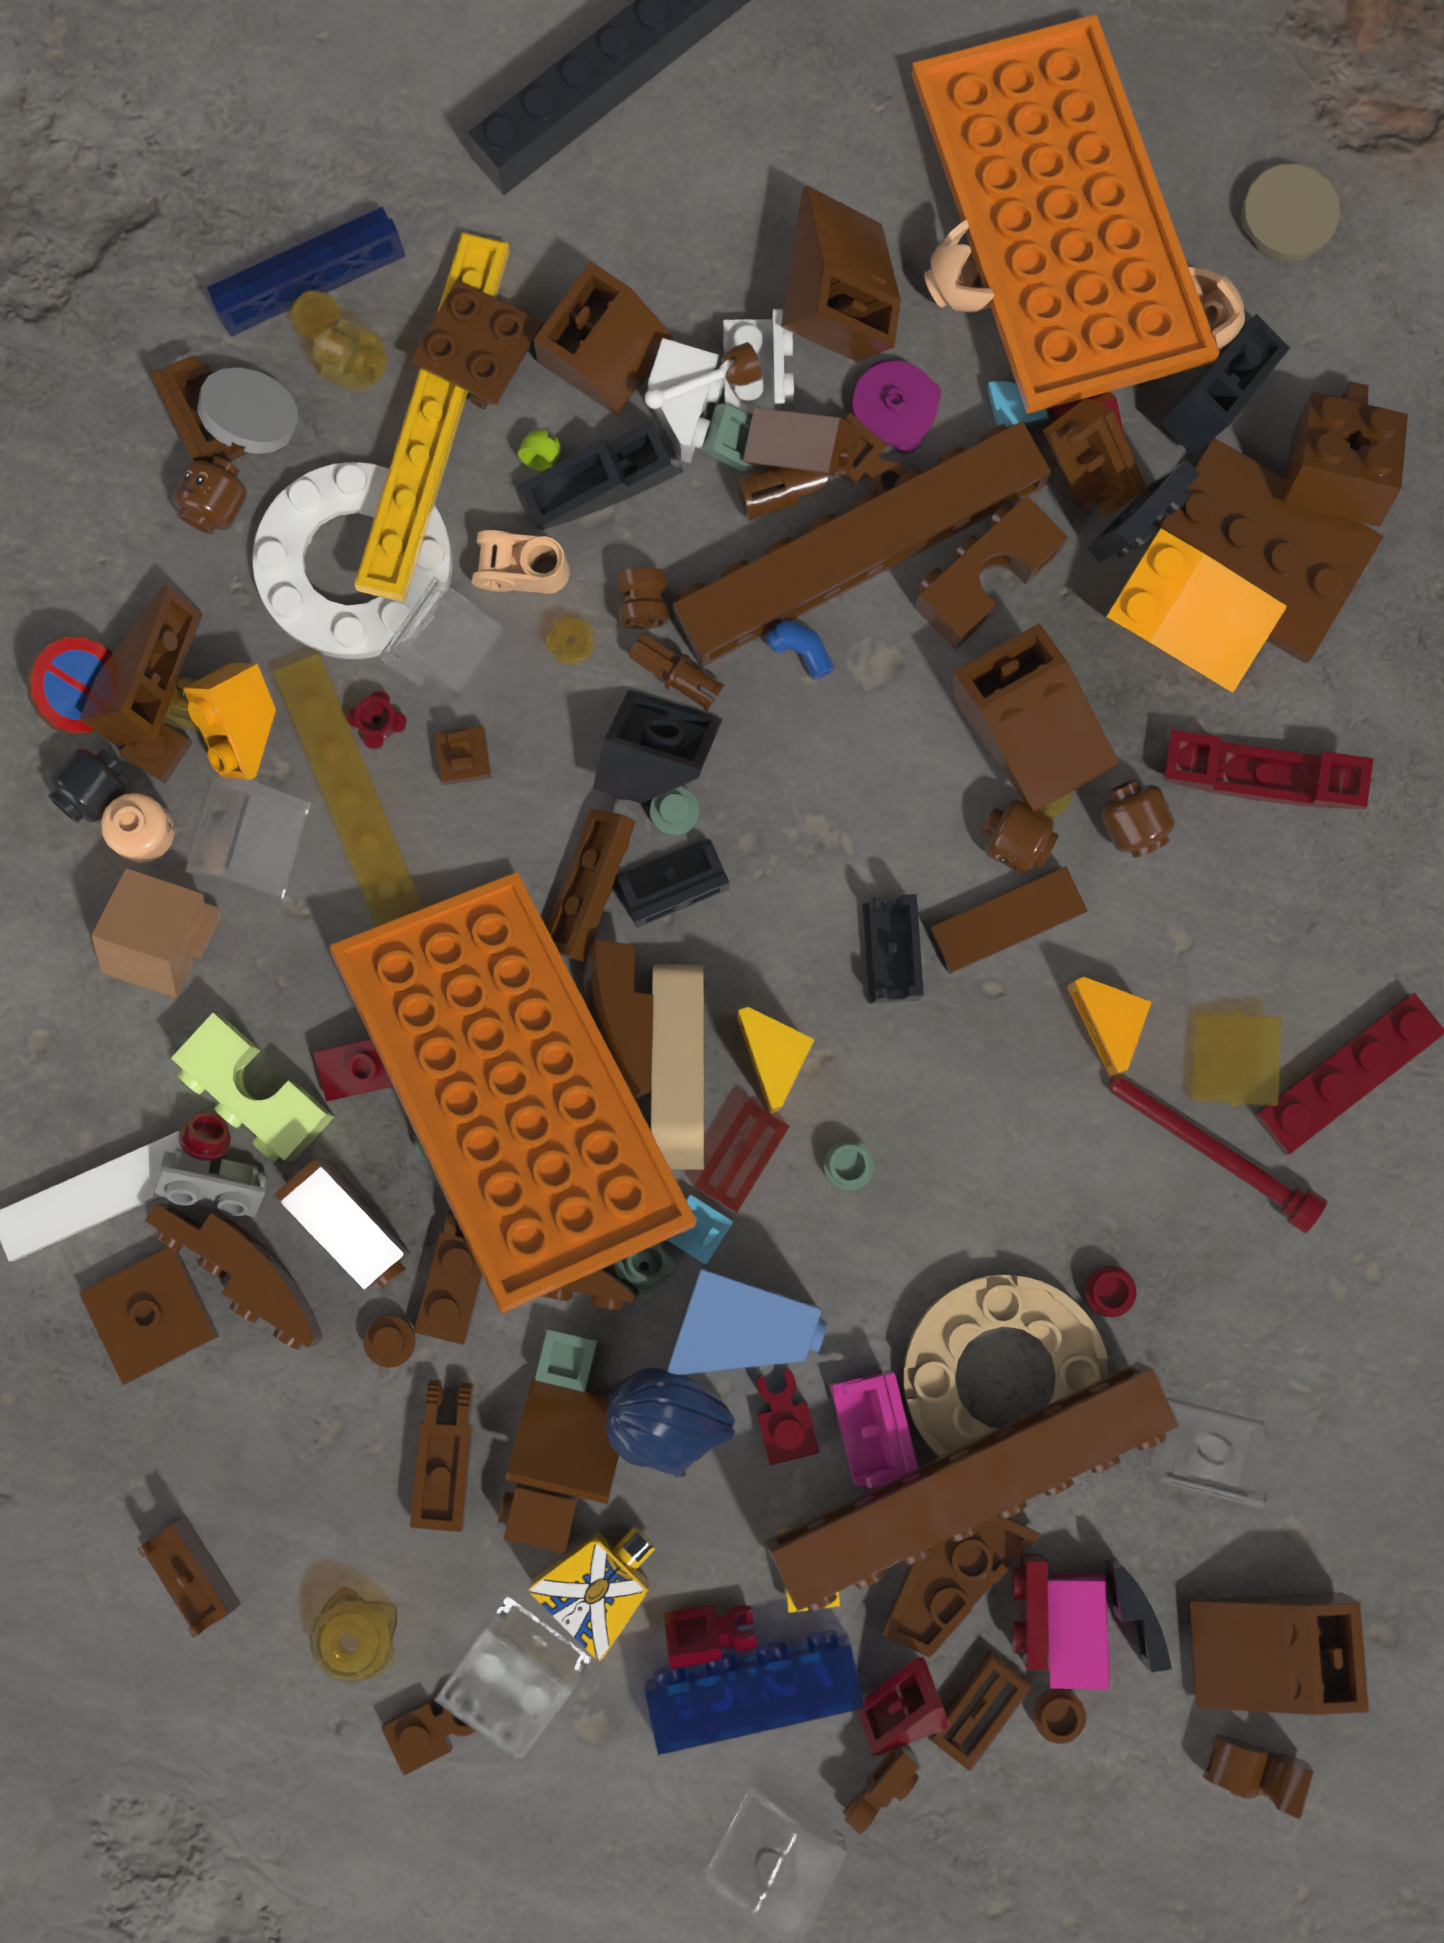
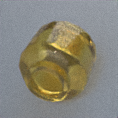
[313,319,387,392]

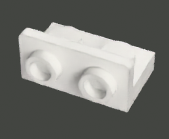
[723,309,794,416]

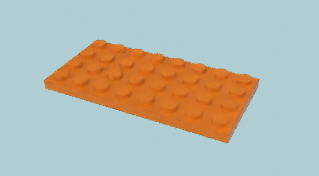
[911,14,1219,414]
[330,872,696,1314]

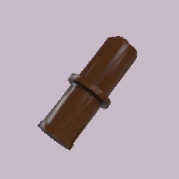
[628,634,725,711]

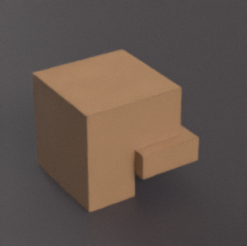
[91,868,221,998]

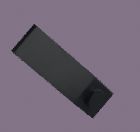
[1159,313,1290,456]

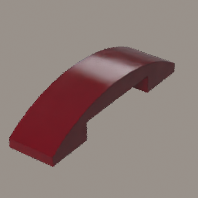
[1164,730,1374,809]

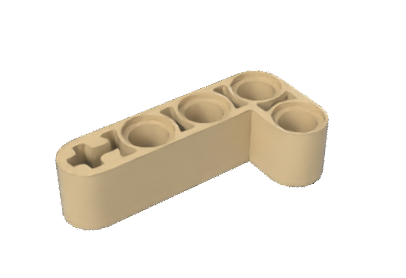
[651,964,704,1170]

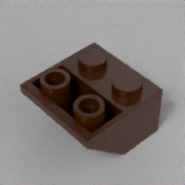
[533,261,673,416]

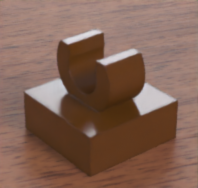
[434,726,492,785]

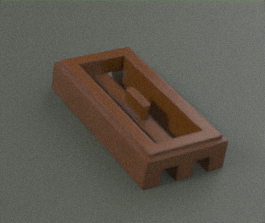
[928,1651,1033,1772]

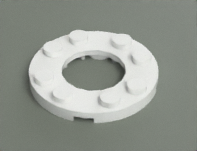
[253,462,452,659]

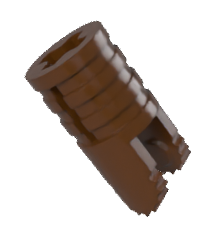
[736,467,830,521]

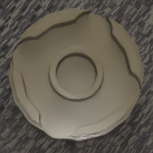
[1241,164,1341,262]

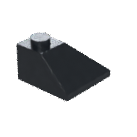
[593,689,722,804]

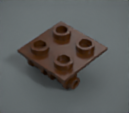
[410,280,543,409]

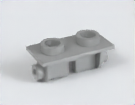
[153,1148,267,1217]

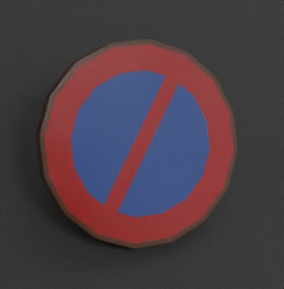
[26,635,113,735]

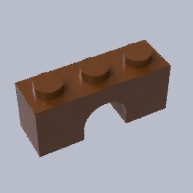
[915,495,1068,650]

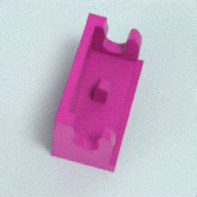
[829,1371,918,1488]
[1048,1573,1110,1690]

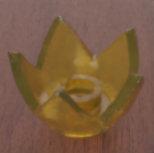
[308,1587,398,1684]

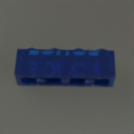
[644,1630,865,1755]

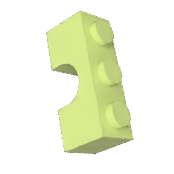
[171,1013,335,1162]

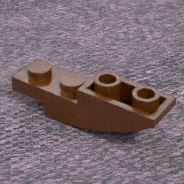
[145,1204,323,1350]

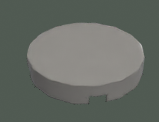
[198,367,298,454]

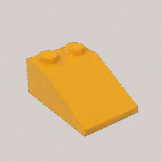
[1105,528,1287,693]

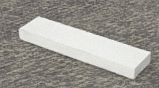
[0,1131,184,1261]

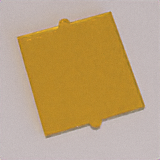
[1192,1010,1281,1109]

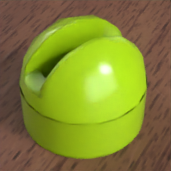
[518,429,561,472]

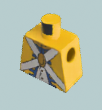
[528,1526,656,1662]

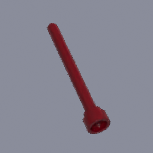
[1108,1076,1327,1234]

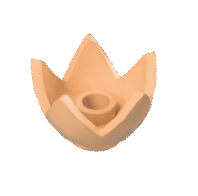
[924,219,994,312]
[1188,267,1245,350]

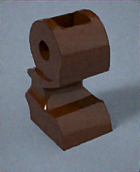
[1202,1735,1314,1819]

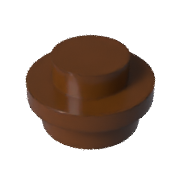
[364,1315,416,1368]
[1033,1689,1086,1744]

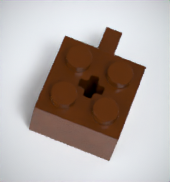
[1283,381,1408,527]

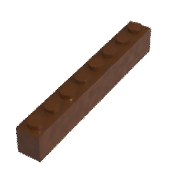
[673,421,1051,668]
[765,1362,1179,1612]

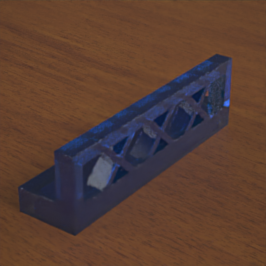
[206,206,406,337]

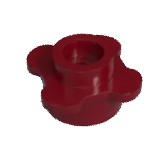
[347,690,407,750]

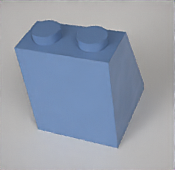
[667,1267,827,1375]

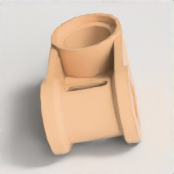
[472,530,570,594]

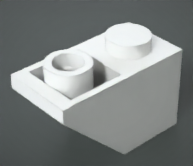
[648,338,725,463]

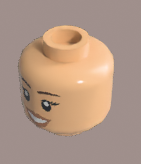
[101,793,175,863]

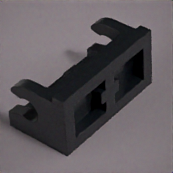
[616,838,730,928]
[862,894,924,1004]

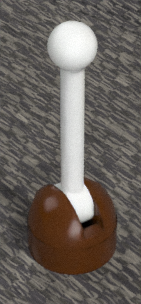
[645,342,762,409]

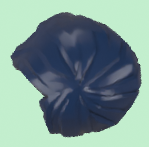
[606,1368,735,1477]

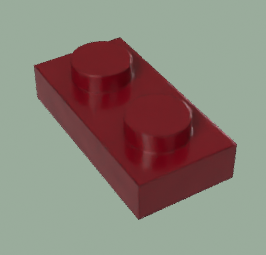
[1011,1553,1049,1670]

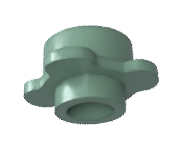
[614,1244,674,1297]

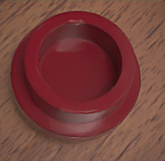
[178,1112,231,1161]
[1084,1266,1137,1318]

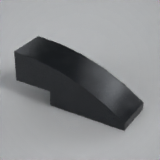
[519,420,684,530]

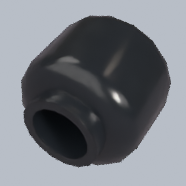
[48,749,125,824]

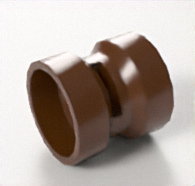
[617,567,668,629]

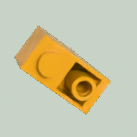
[183,663,276,781]

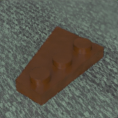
[881,1515,1041,1658]

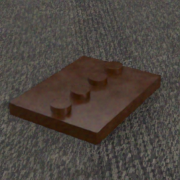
[1138,438,1384,664]

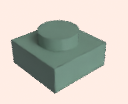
[702,403,752,471]
[535,1328,598,1392]

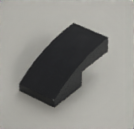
[1104,1559,1172,1673]

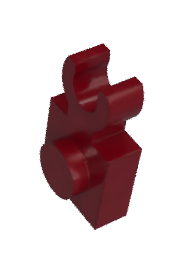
[756,1368,820,1466]
[663,1604,758,1669]

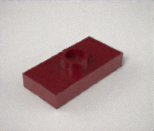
[313,1038,393,1102]

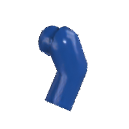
[766,619,835,680]

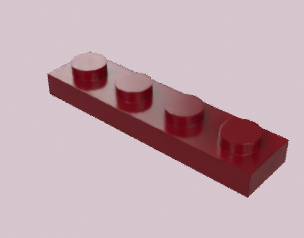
[1254,993,1444,1155]

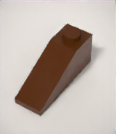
[79,586,203,746]

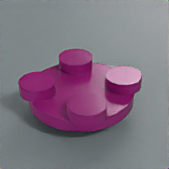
[848,361,941,454]

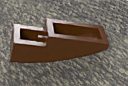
[583,940,654,1105]

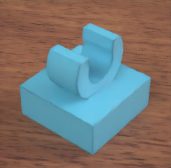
[666,1194,733,1265]

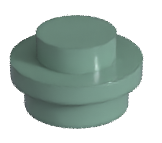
[650,787,700,836]
[823,1140,875,1191]

